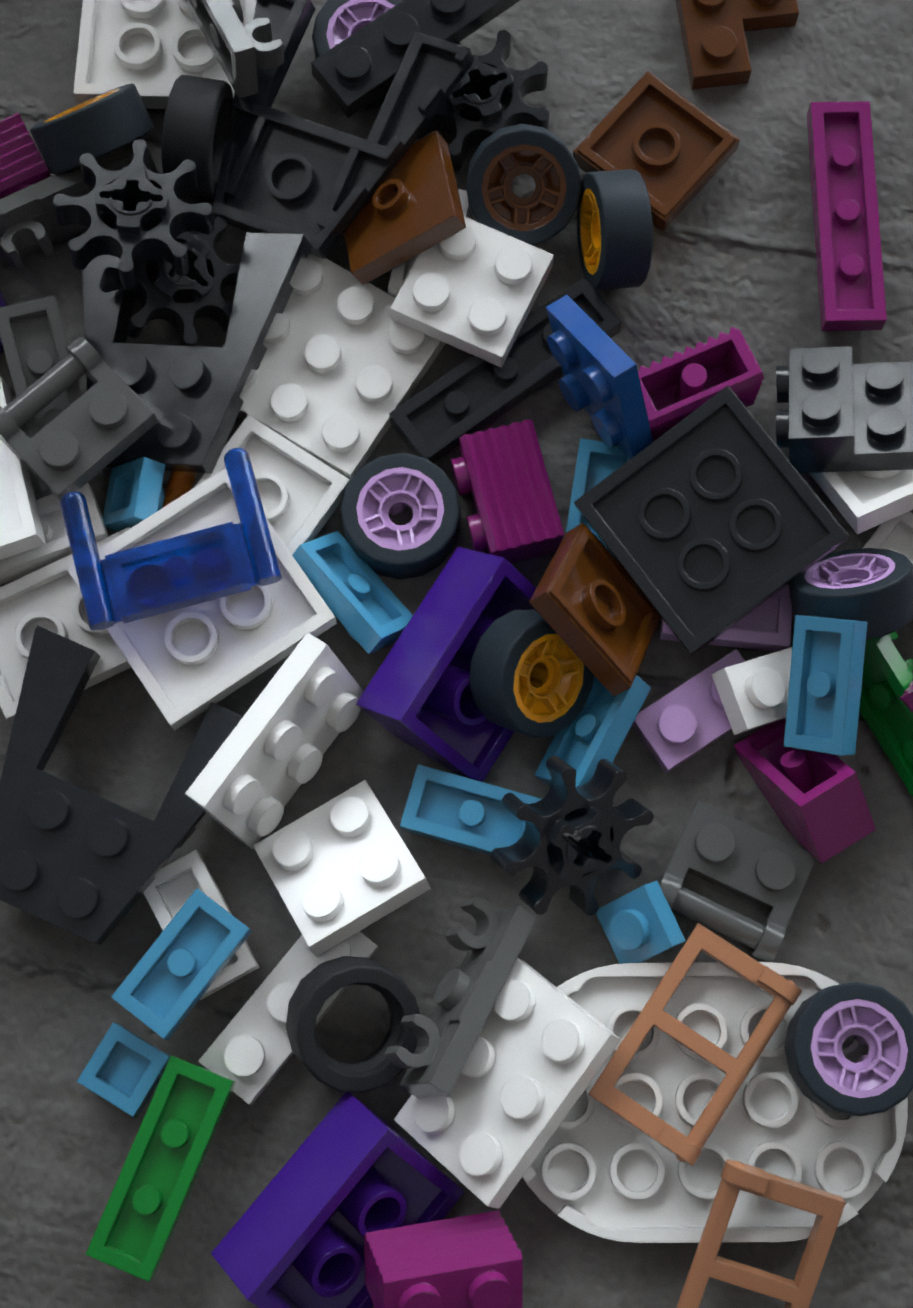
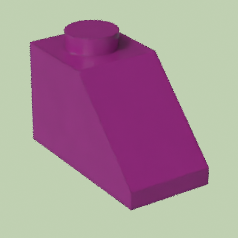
[734,718,876,864]

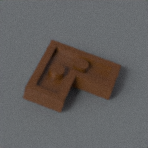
[675,0,799,90]

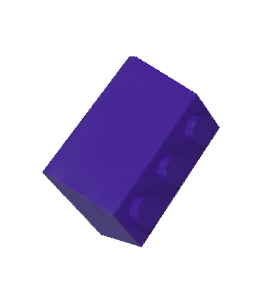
[356,547,536,782]
[211,1092,465,1308]

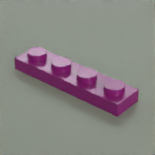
[807,101,887,331]

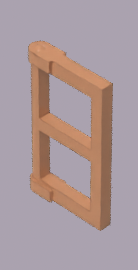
[588,923,802,1166]
[676,1159,846,1308]

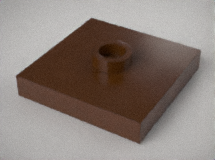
[573,71,740,231]
[344,131,466,285]
[529,523,661,697]

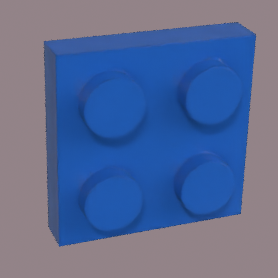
[546,295,653,459]

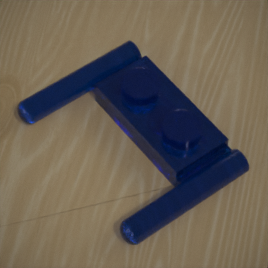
[60,448,282,630]

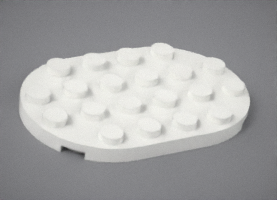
[522,962,908,1243]

